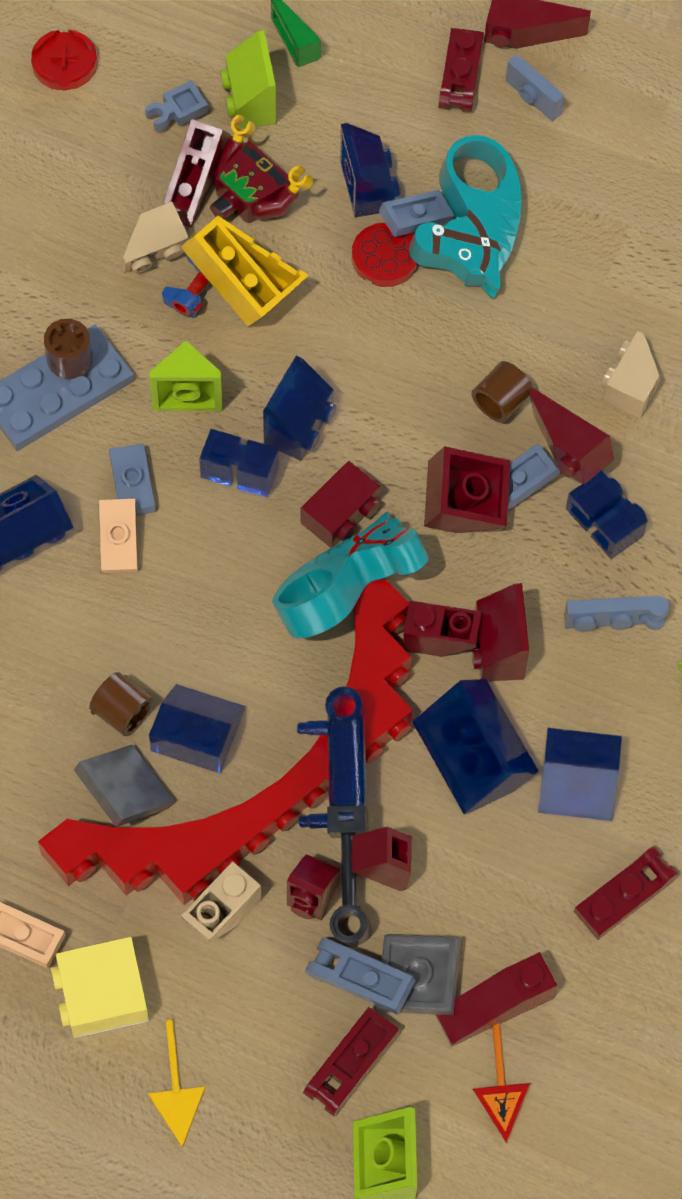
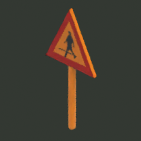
[473,1023,530,1144]

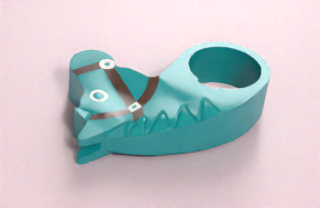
[409,135,522,299]

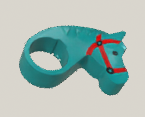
[272,512,429,638]

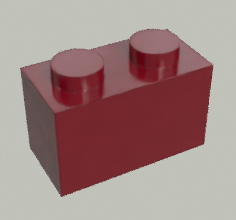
[300,461,381,548]

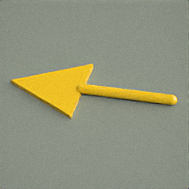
[147,1019,205,1148]

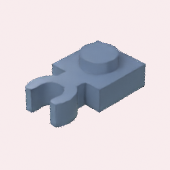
[145,80,209,132]

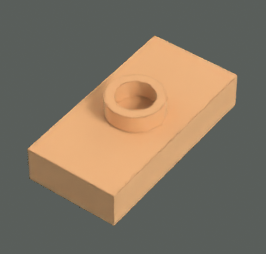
[99,499,138,573]
[0,902,65,969]

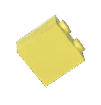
[51,937,149,1038]

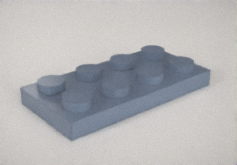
[0,324,134,451]

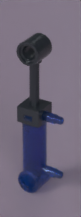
[297,686,371,947]

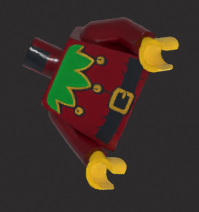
[210,115,313,223]

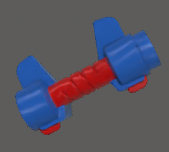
[162,257,210,318]

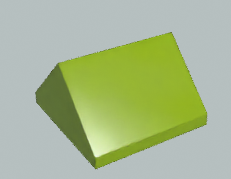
[149,340,223,411]
[353,1107,417,1199]

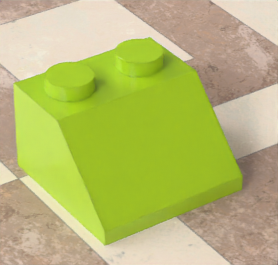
[220,30,276,129]

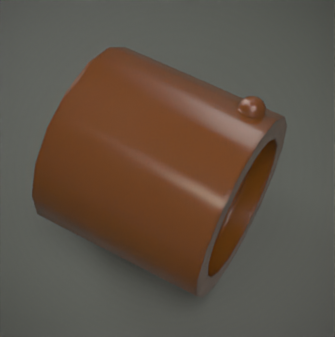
[44,318,92,379]
[471,361,533,423]
[89,672,154,736]

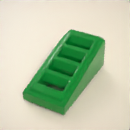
[271,0,321,67]

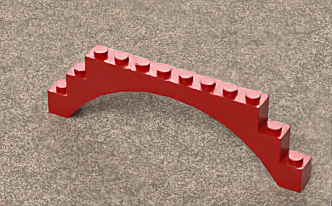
[38,578,413,905]

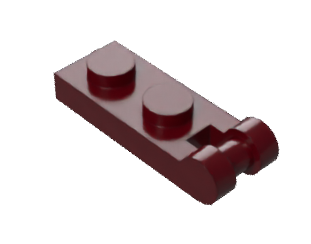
[438,28,484,112]
[574,846,679,940]
[303,1007,400,1117]

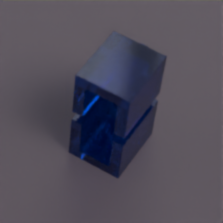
[199,429,279,498]
[566,470,648,560]

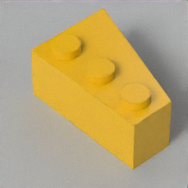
[181,216,309,327]

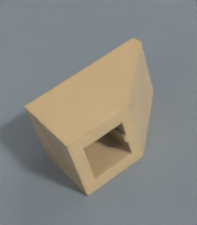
[121,202,189,274]
[601,331,660,419]
[181,861,262,943]

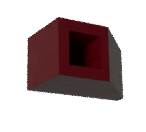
[403,601,482,657]
[351,826,412,891]
[287,854,340,920]

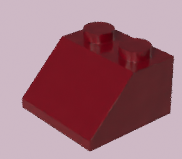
[424,446,510,533]
[472,583,530,682]

